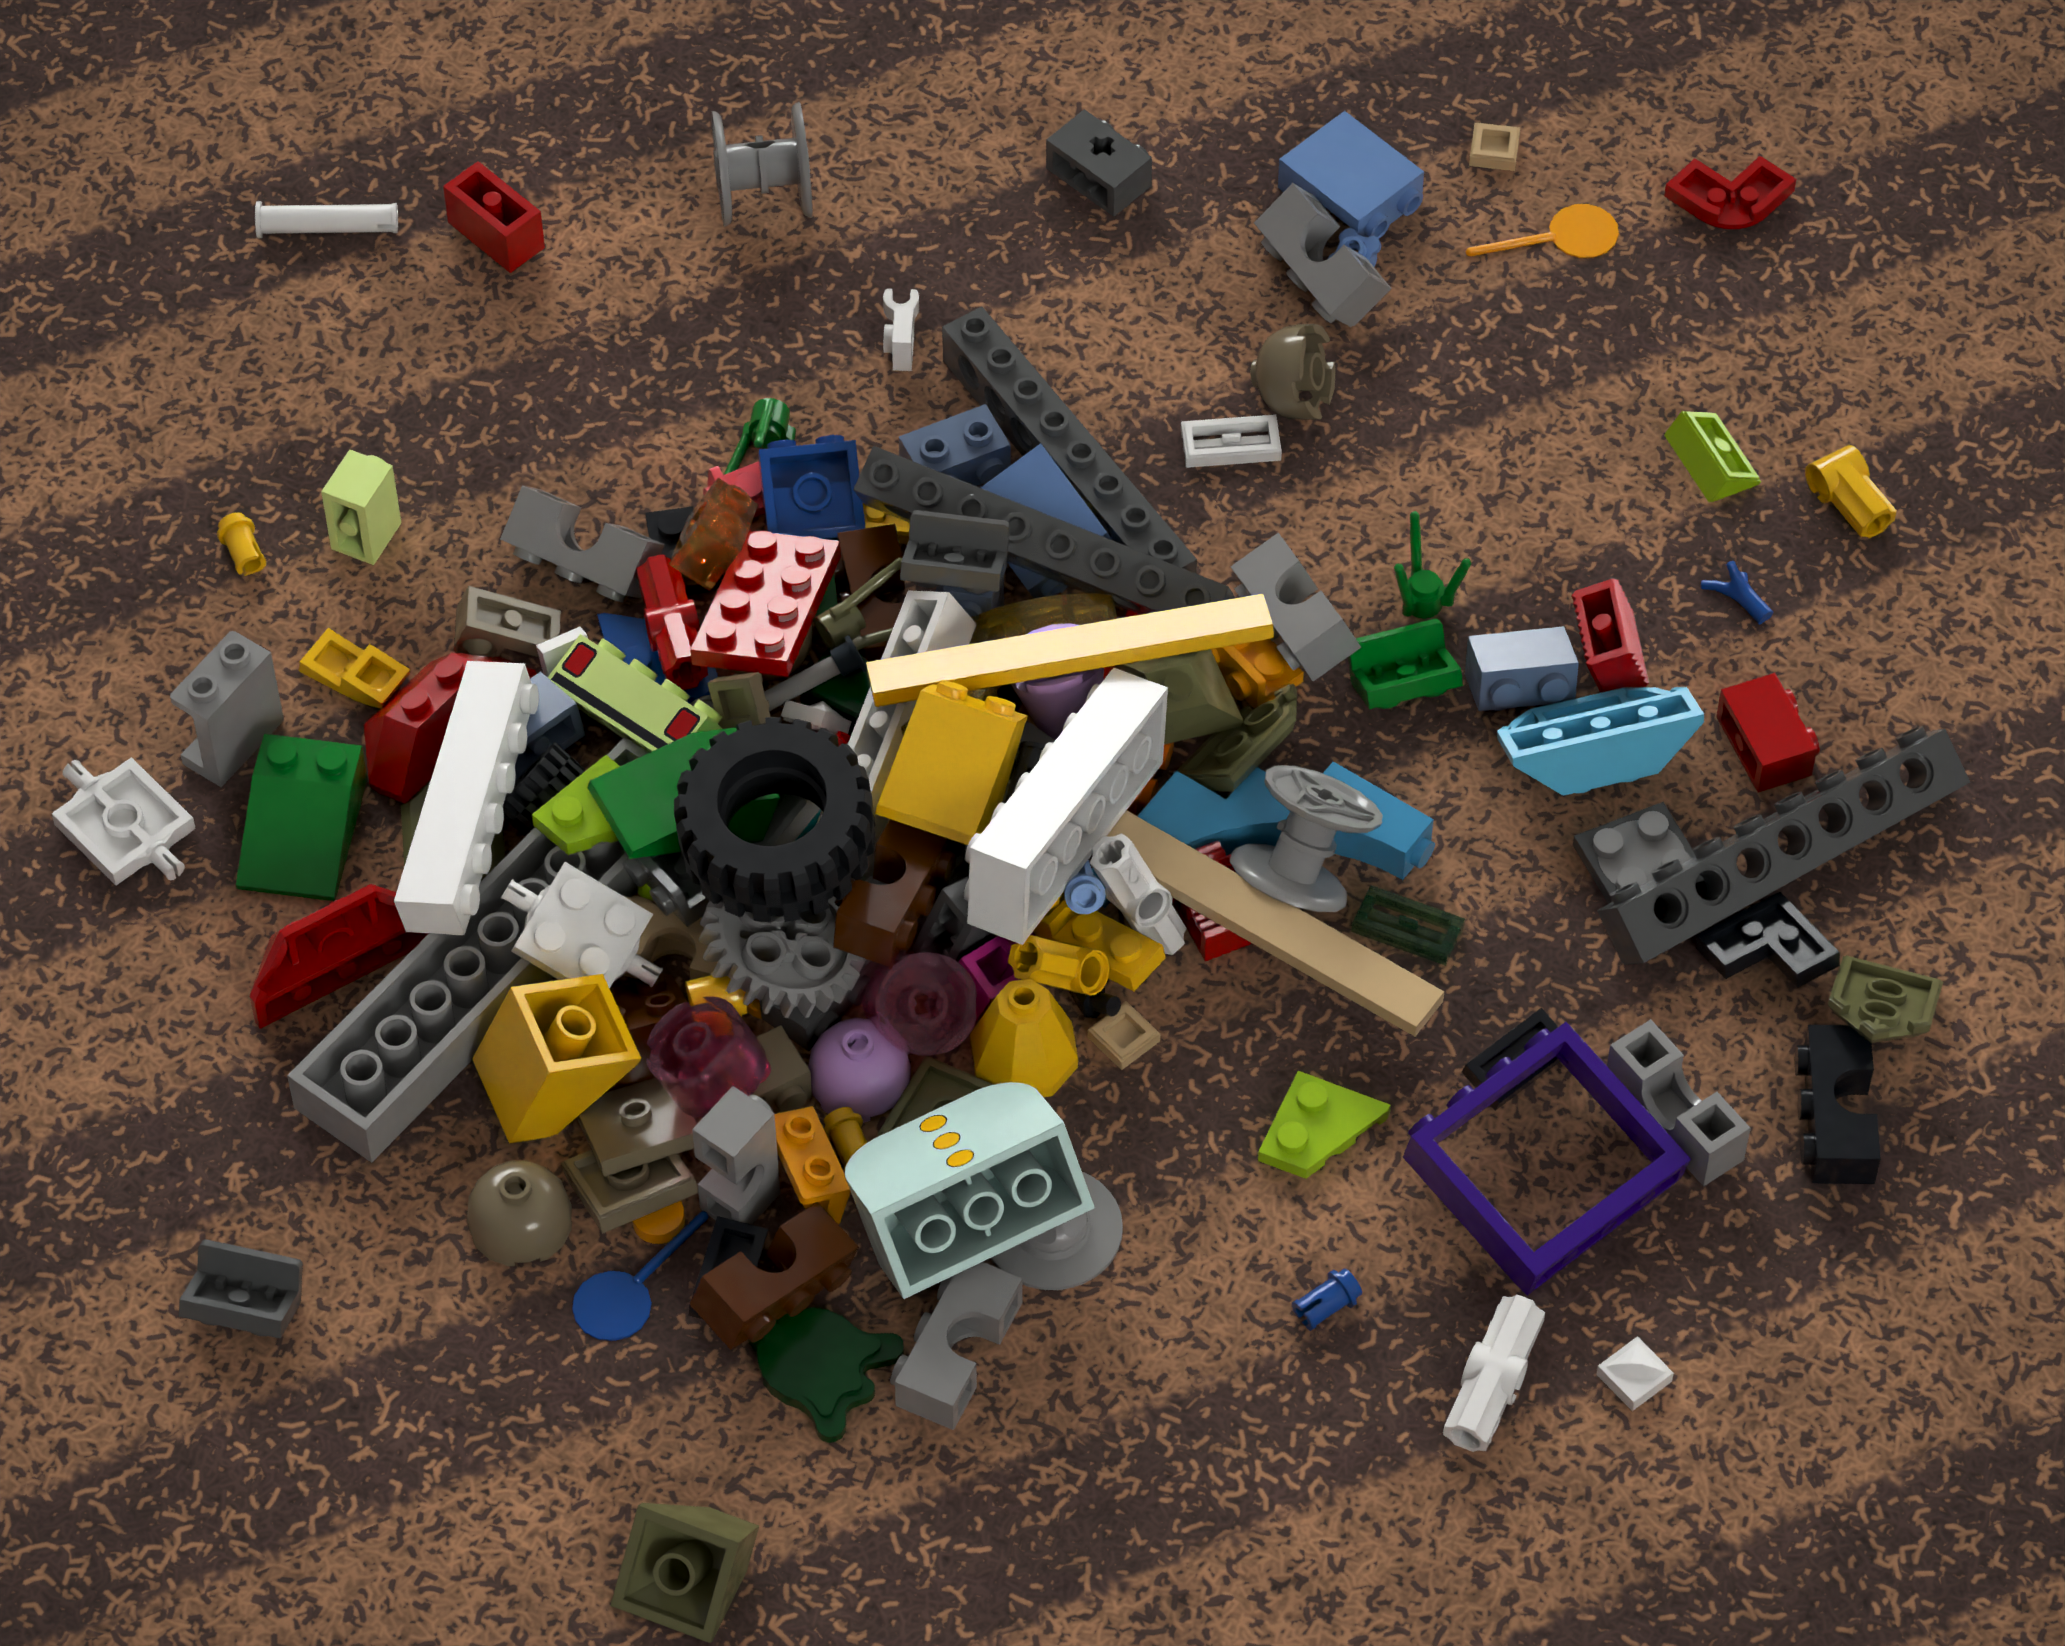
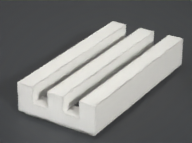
[1181,414,1282,468]

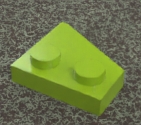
[532,755,620,855]
[1258,1071,1391,1179]

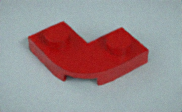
[1664,156,1797,229]

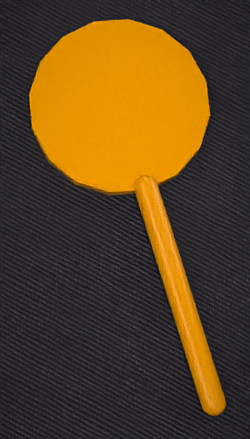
[1465,204,1619,258]

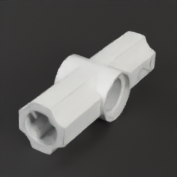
[1090,833,1187,955]
[1443,1294,1545,1452]

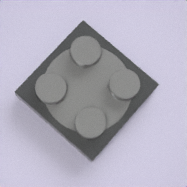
[1573,802,1706,908]

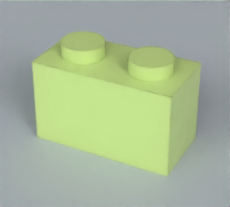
[321,449,401,565]

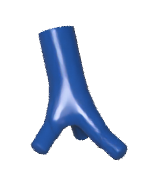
[1700,561,1774,625]

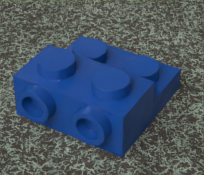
[758,435,866,541]

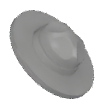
[990,1172,1123,1290]

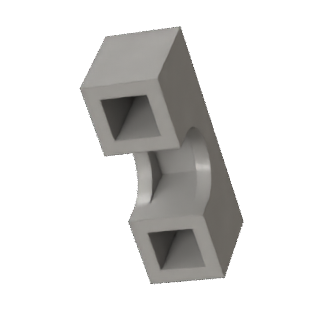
[1254,183,1392,327]
[500,485,665,603]
[1231,533,1361,681]
[1607,1019,1750,1187]
[692,1086,780,1225]
[890,1262,1023,1430]

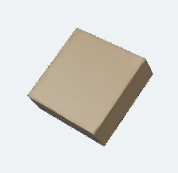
[1469,123,1520,171]
[1087,1001,1160,1070]

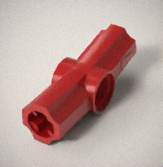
[636,554,708,690]

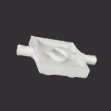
[51,757,196,885]
[501,862,663,988]

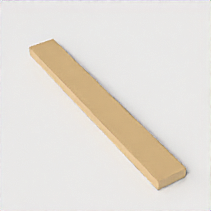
[1107,810,1444,1037]

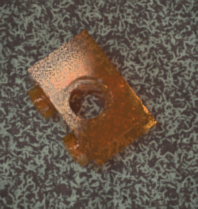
[669,478,758,591]

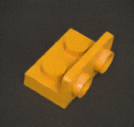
[1211,639,1304,709]
[774,1106,851,1224]

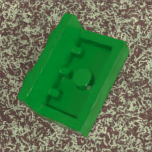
[1348,619,1463,709]

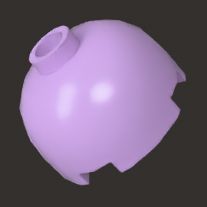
[808,1018,911,1123]

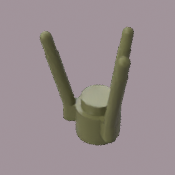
[814,558,902,651]

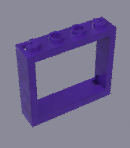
[1403,1022,1691,1296]

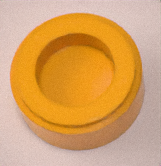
[632,1201,685,1244]

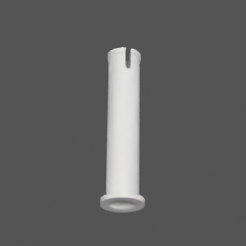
[255,201,398,238]

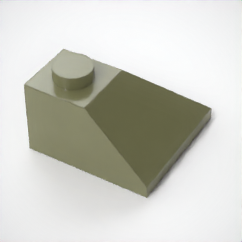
[1115,649,1244,744]
[610,1503,759,1643]

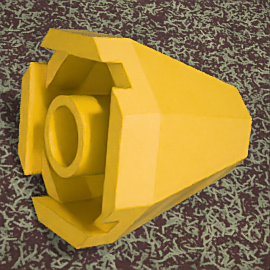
[970,979,1078,1097]

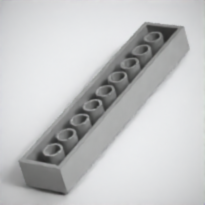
[287,737,648,1163]

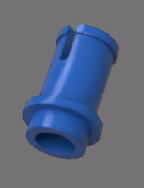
[1292,1268,1362,1331]

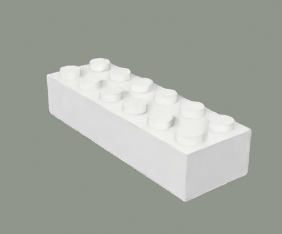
[964,668,1168,945]

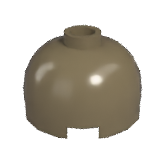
[1250,324,1335,420]
[467,1160,572,1266]

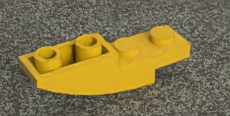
[1033,892,1166,992]

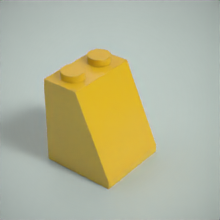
[875,680,1028,845]
[472,974,641,1144]

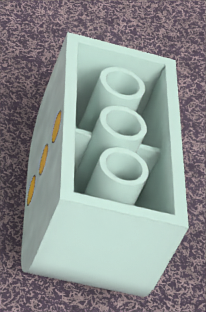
[845,1082,1095,1299]

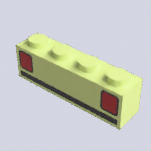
[548,634,723,753]

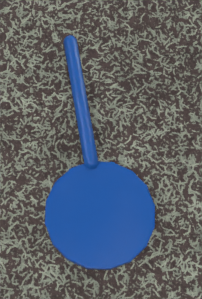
[572,1211,708,1341]

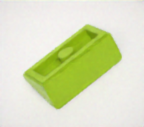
[1664,411,1761,502]

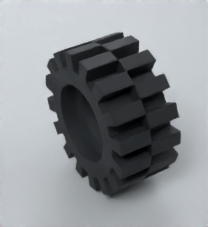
[503,742,585,836]

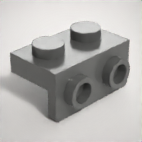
[900,510,1010,594]
[623,852,710,927]
[179,1239,303,1339]

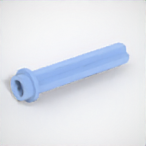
[1064,860,1106,914]

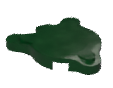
[748,1308,904,1443]

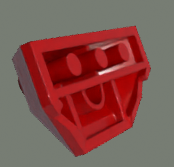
[363,652,537,804]
[250,884,429,1029]

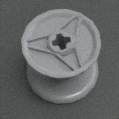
[711,102,813,227]
[1230,765,1383,912]

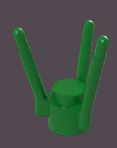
[723,398,796,475]
[1394,511,1472,619]

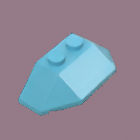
[1497,687,1704,796]

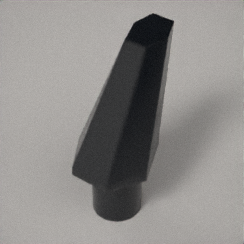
[1069,986,1121,1018]

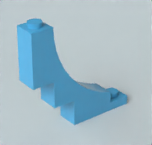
[1092,762,1435,908]

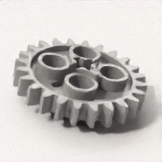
[699,896,866,1018]

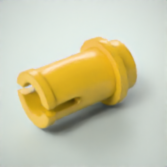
[217,512,266,576]
[824,1107,867,1171]

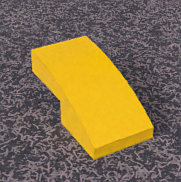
[299,628,410,708]

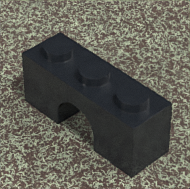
[1794,1025,1881,1184]

